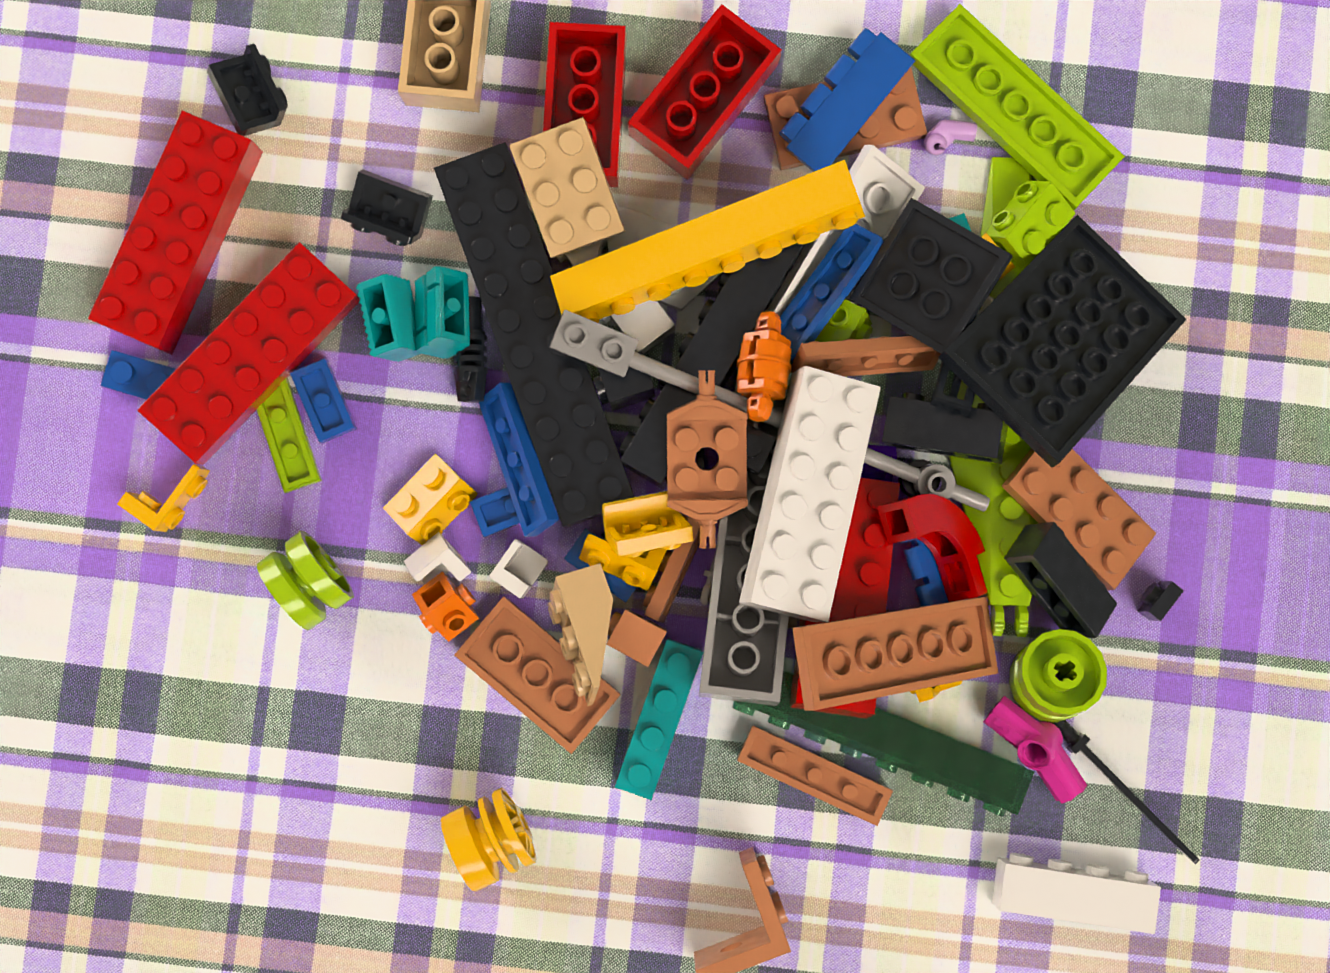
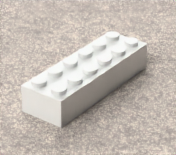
[739,366,881,622]

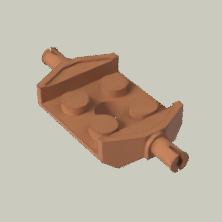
[667,370,748,549]

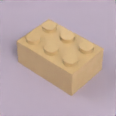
[398,0,491,113]
[509,117,626,258]

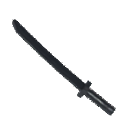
[1047,720,1200,865]

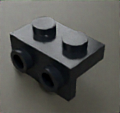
[207,43,288,136]
[340,169,433,246]

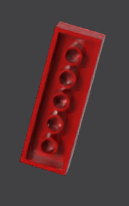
[88,110,263,355]
[137,242,360,465]
[790,477,900,719]

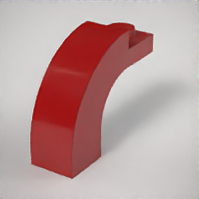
[877,494,988,602]

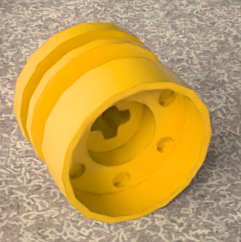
[440,787,537,892]

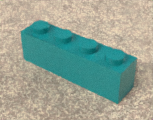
[615,638,704,800]

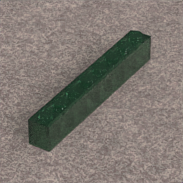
[732,670,1035,817]

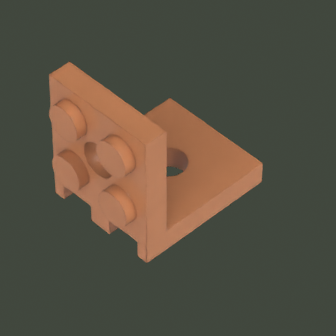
[694,847,791,973]

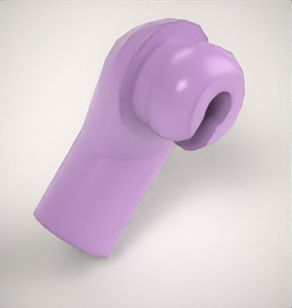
[924,119,977,155]

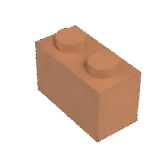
[607,608,667,667]

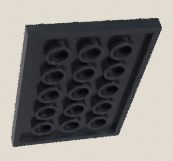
[938,214,1187,468]

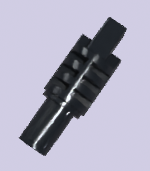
[453,296,488,403]

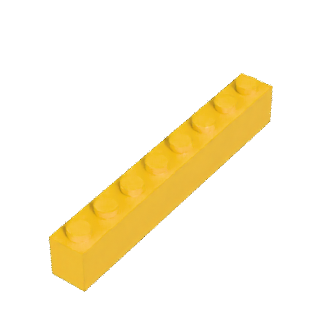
[550,160,865,323]

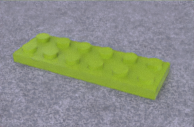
[910,4,1125,210]

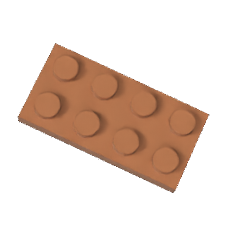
[764,67,927,171]
[1002,448,1156,590]
[454,596,621,754]

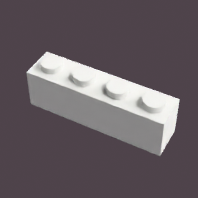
[992,853,1161,934]

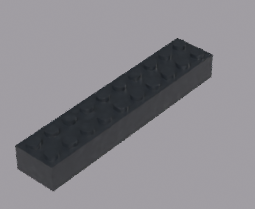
[434,142,634,528]

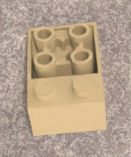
[547,563,613,706]

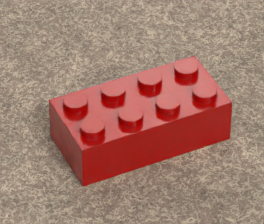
[628,4,782,180]
[543,22,627,188]

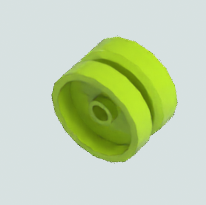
[257,531,354,630]
[1009,629,1107,722]

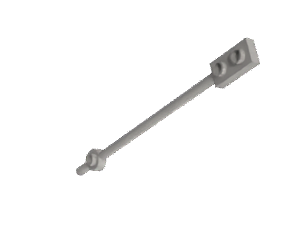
[549,310,990,512]

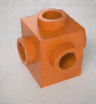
[412,571,479,642]

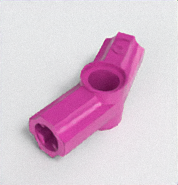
[983,695,1087,804]

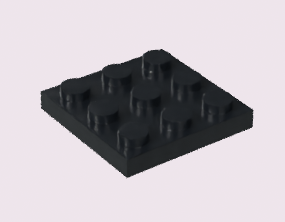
[850,198,1013,354]

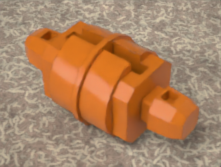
[737,311,792,422]

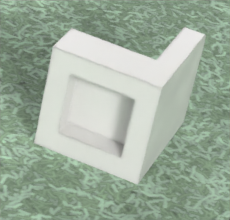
[404,532,471,584]
[489,539,548,599]

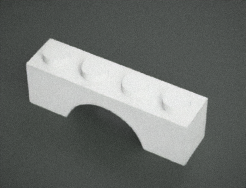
[556,239,675,354]

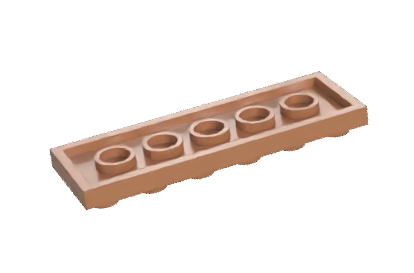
[793,596,998,711]

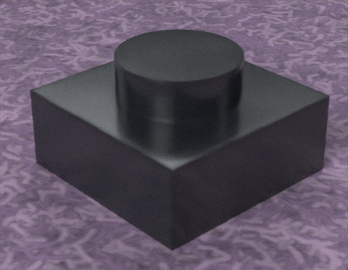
[747,424,777,476]
[1137,581,1184,621]

